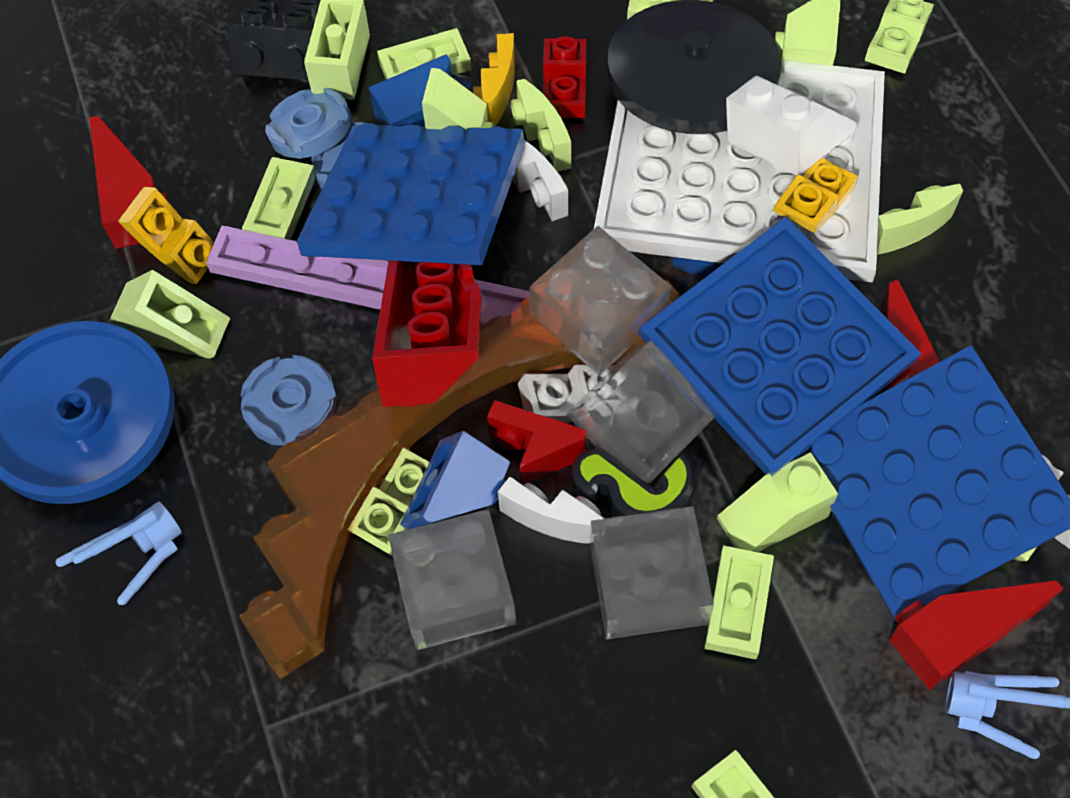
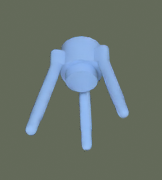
[55,501,182,605]
[946,670,1070,759]

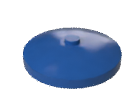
[0,321,175,504]

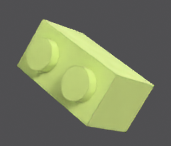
[304,0,370,100]

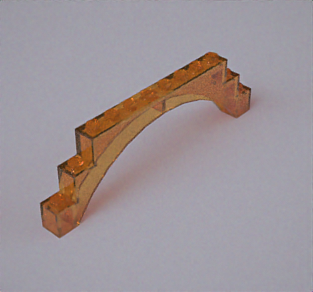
[239,262,680,679]

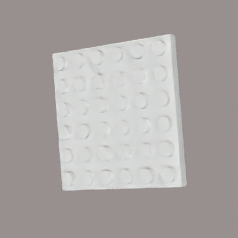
[592,60,885,282]

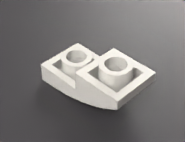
[512,140,568,221]
[518,365,628,423]
[498,477,604,544]

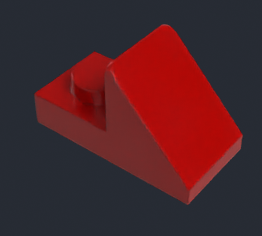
[487,400,587,485]

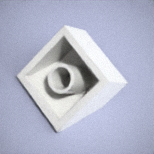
[726,76,857,176]

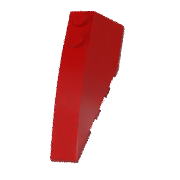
[372,260,482,407]

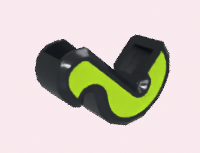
[572,448,696,537]

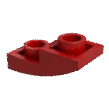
[543,36,586,118]

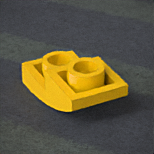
[473,33,515,126]
[773,158,858,233]
[118,187,214,284]

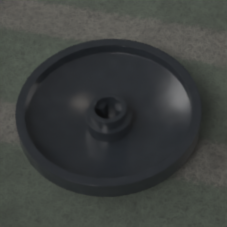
[607,0,782,134]

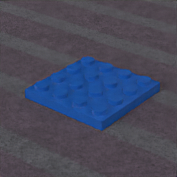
[297,123,525,265]
[639,217,922,476]
[799,345,1070,621]

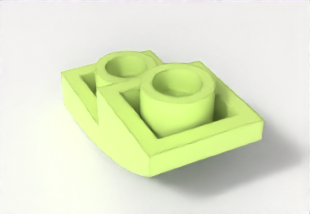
[864,0,934,74]
[511,79,571,171]
[877,184,963,255]
[348,448,429,555]

